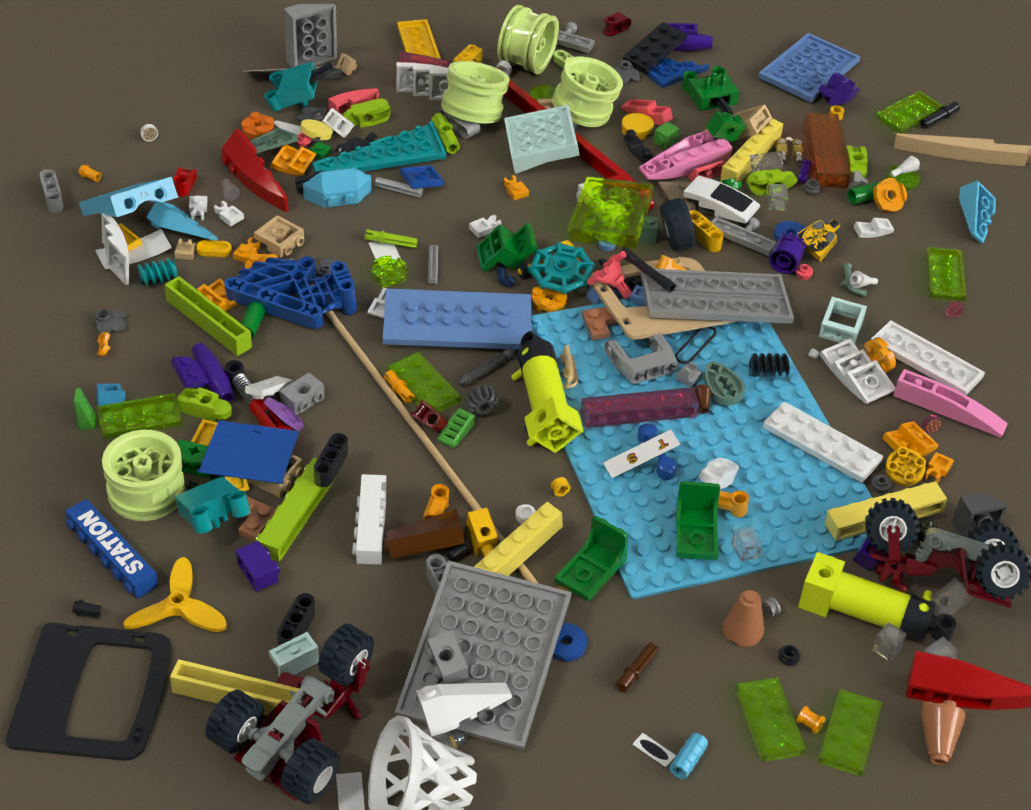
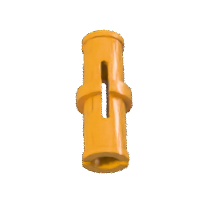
[384,370,415,404]

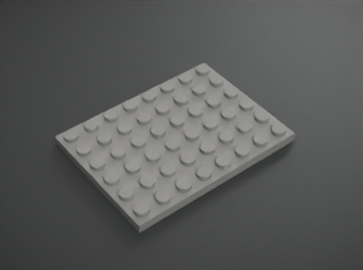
[395,561,572,751]

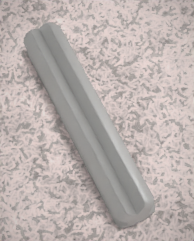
[374,177,423,198]
[428,244,438,285]

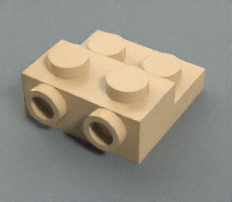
[254,215,305,258]

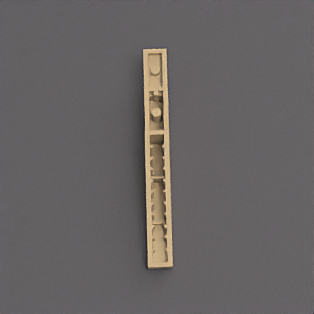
[894,133,1031,166]

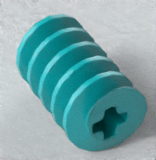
[137,258,177,286]

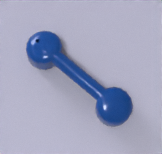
[637,423,677,480]

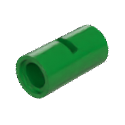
[847,181,880,205]
[240,302,266,339]

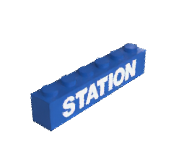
[65,499,158,599]

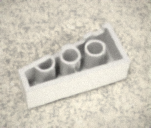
[352,474,386,565]

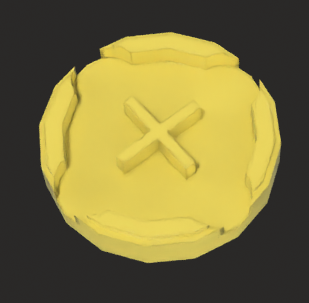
[300,119,333,140]

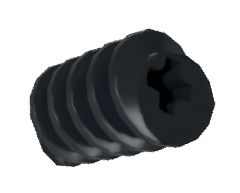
[749,353,790,377]

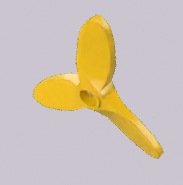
[123,557,227,632]

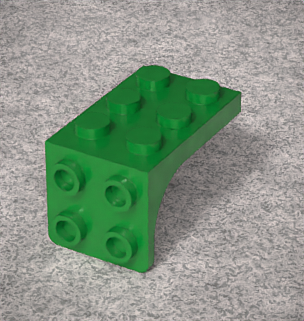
[675,481,720,560]
[554,516,628,602]

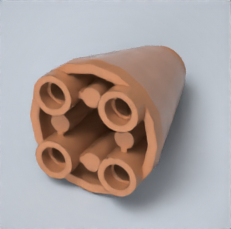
[920,700,966,766]

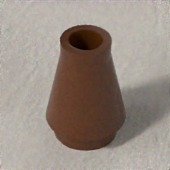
[693,384,712,414]

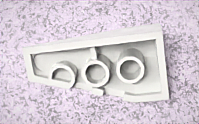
[416,683,512,737]

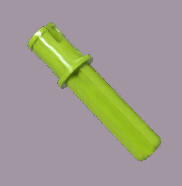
[365,229,418,248]

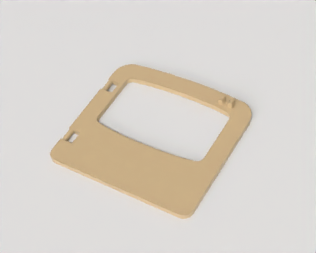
[590,257,737,340]

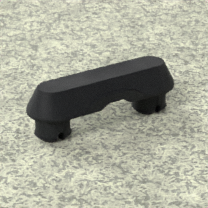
[623,129,654,164]

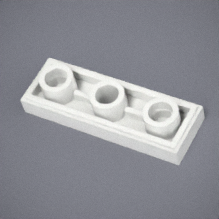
[245,376,293,399]

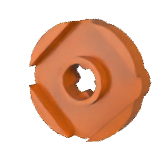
[241,112,274,139]

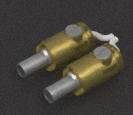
[775,137,805,165]

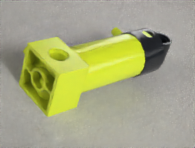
[511,331,584,453]
[798,552,957,643]

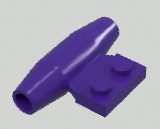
[667,23,713,51]
[171,343,234,403]

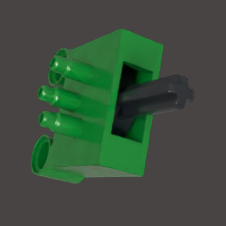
[682,66,740,115]

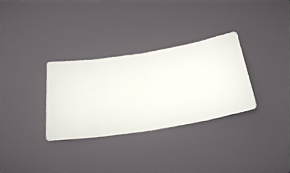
[95,229,172,269]

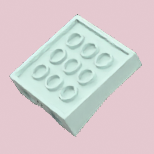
[504,105,579,174]

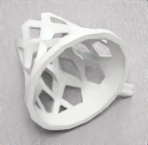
[368,715,476,810]

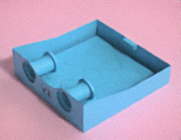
[79,177,178,217]

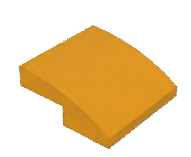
[270,144,316,176]
[197,278,239,312]
[882,421,939,457]

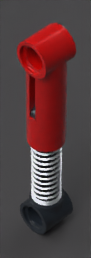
[224,360,292,430]

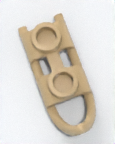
[560,345,578,389]

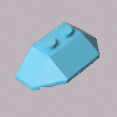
[303,168,371,208]

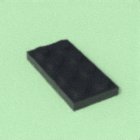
[623,22,687,73]

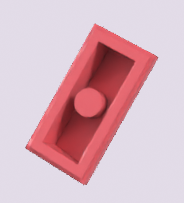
[688,160,724,182]

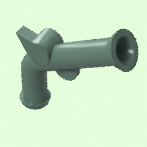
[840,263,867,298]

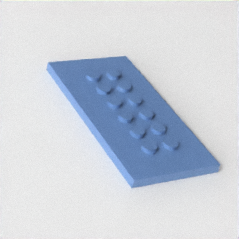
[383,289,532,349]

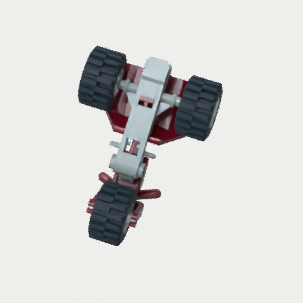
[865,498,1031,608]
[205,623,375,804]

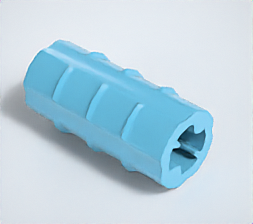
[670,733,708,779]

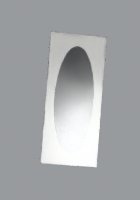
[633,733,676,767]

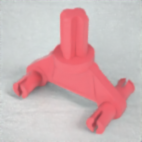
[587,251,632,299]

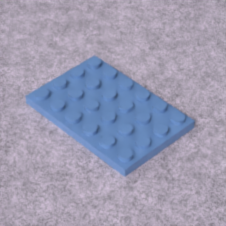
[758,33,861,102]

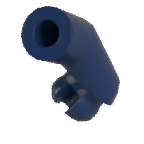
[497,267,516,287]

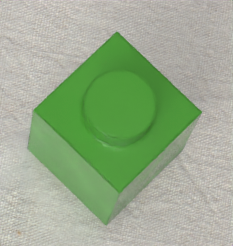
[653,121,680,150]

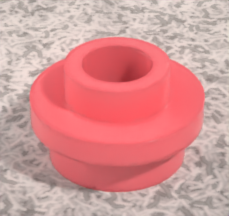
[296,133,312,148]
[795,264,813,280]

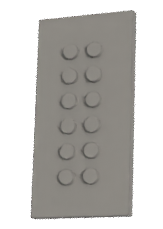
[640,269,794,324]

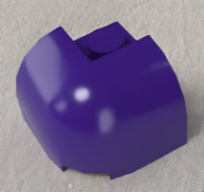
[818,72,860,106]

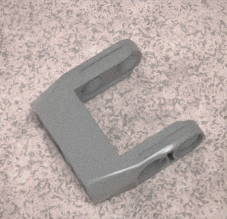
[604,333,678,384]

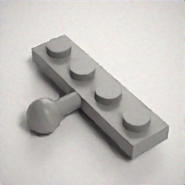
[556,22,595,53]
[711,217,776,256]

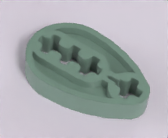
[704,361,745,406]

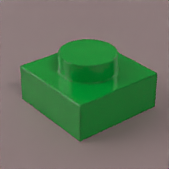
[309,141,332,160]

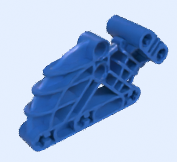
[224,256,357,329]

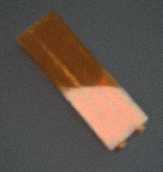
[804,113,851,188]

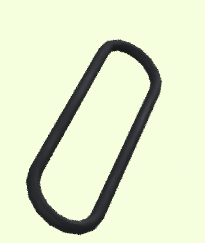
[675,326,717,364]

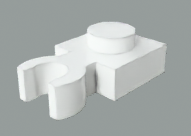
[189,196,208,220]
[214,201,244,227]
[469,215,501,238]

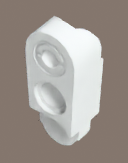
[699,458,739,489]

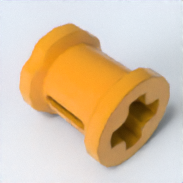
[796,706,826,734]

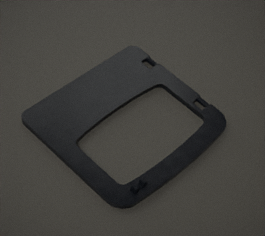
[5,623,171,761]

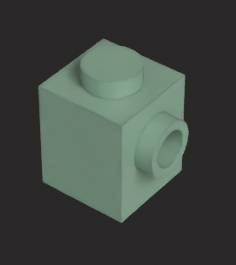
[638,216,661,244]

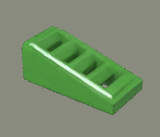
[74,388,96,430]
[437,408,474,449]

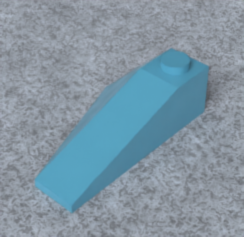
[959,180,996,244]
[146,201,218,241]

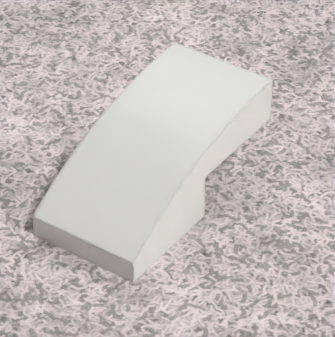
[323,108,354,138]
[853,218,894,238]
[367,287,387,319]

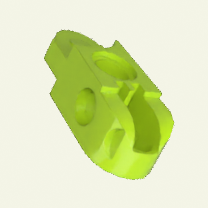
[342,98,391,128]
[844,145,868,178]
[746,169,797,196]
[177,387,232,422]

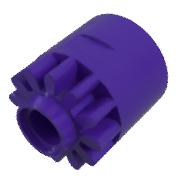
[769,232,806,274]

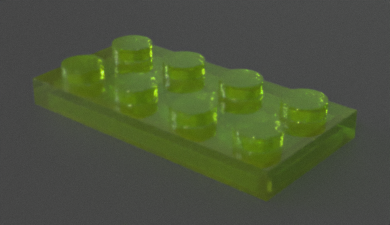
[876,90,943,133]
[926,246,967,301]
[387,352,461,412]
[97,393,182,439]
[735,677,806,762]
[818,689,882,777]

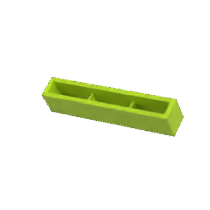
[164,276,252,356]
[255,458,336,562]

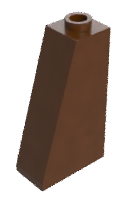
[383,509,465,559]

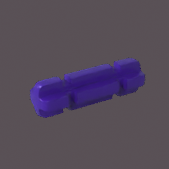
[798,159,812,184]

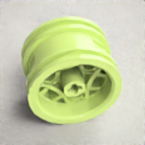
[497,5,559,74]
[552,57,623,127]
[441,61,510,124]
[102,430,185,521]

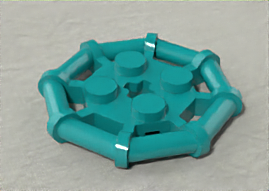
[528,242,595,294]

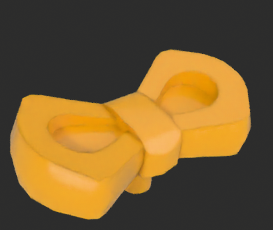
[97,332,110,357]

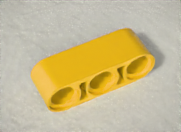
[689,210,724,252]

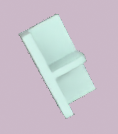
[269,632,319,676]

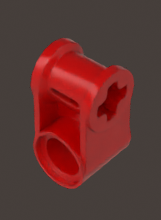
[173,167,197,197]

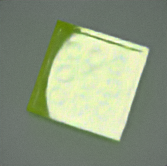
[567,177,654,249]

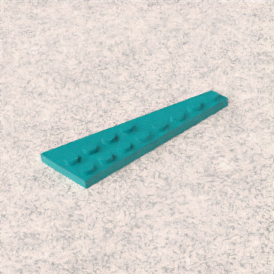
[312,121,446,173]

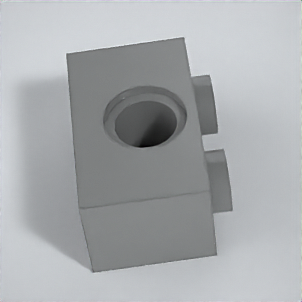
[279,373,325,415]
[425,630,469,684]

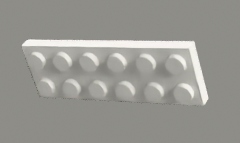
[871,320,985,395]
[763,402,883,483]

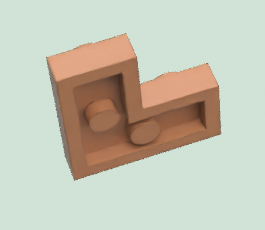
[582,307,618,340]
[238,496,276,542]

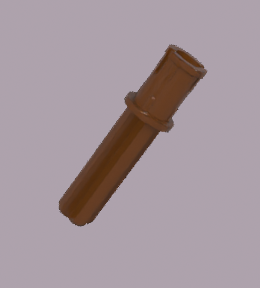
[615,642,658,693]

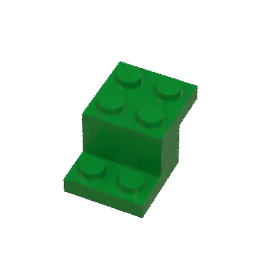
[476,223,537,272]

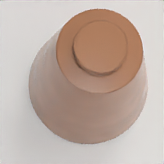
[722,590,765,647]

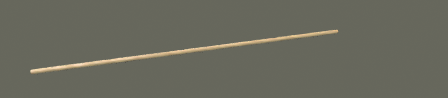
[292,259,539,584]

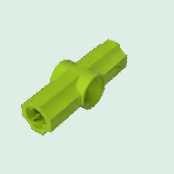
[431,113,460,154]

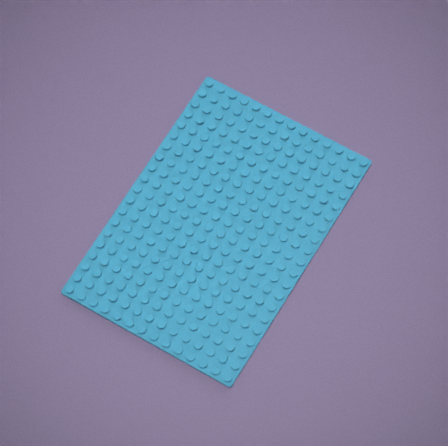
[531,298,872,599]

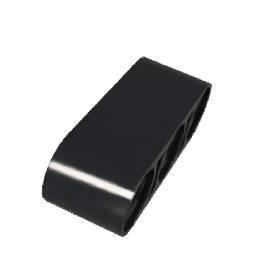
[314,433,348,488]
[277,593,315,646]

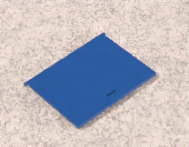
[197,421,299,484]

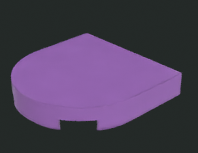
[264,397,304,431]

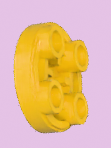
[621,113,654,140]
[885,446,926,486]

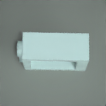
[819,297,867,344]

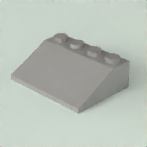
[284,4,337,68]

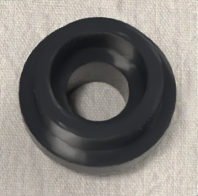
[778,645,800,665]

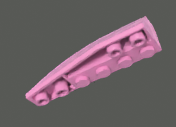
[639,130,732,179]
[894,369,1008,438]

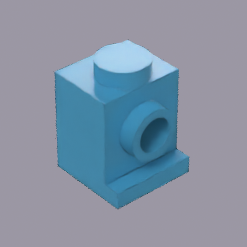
[96,383,126,410]

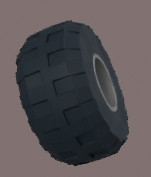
[660,198,696,252]

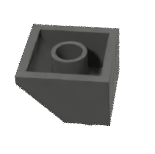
[952,492,1008,538]

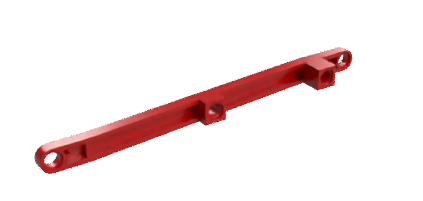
[495,67,654,212]

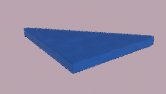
[639,58,709,88]

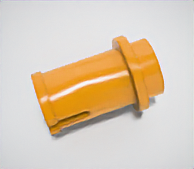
[78,165,102,182]

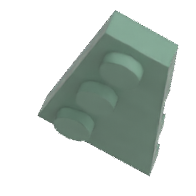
[250,128,299,154]

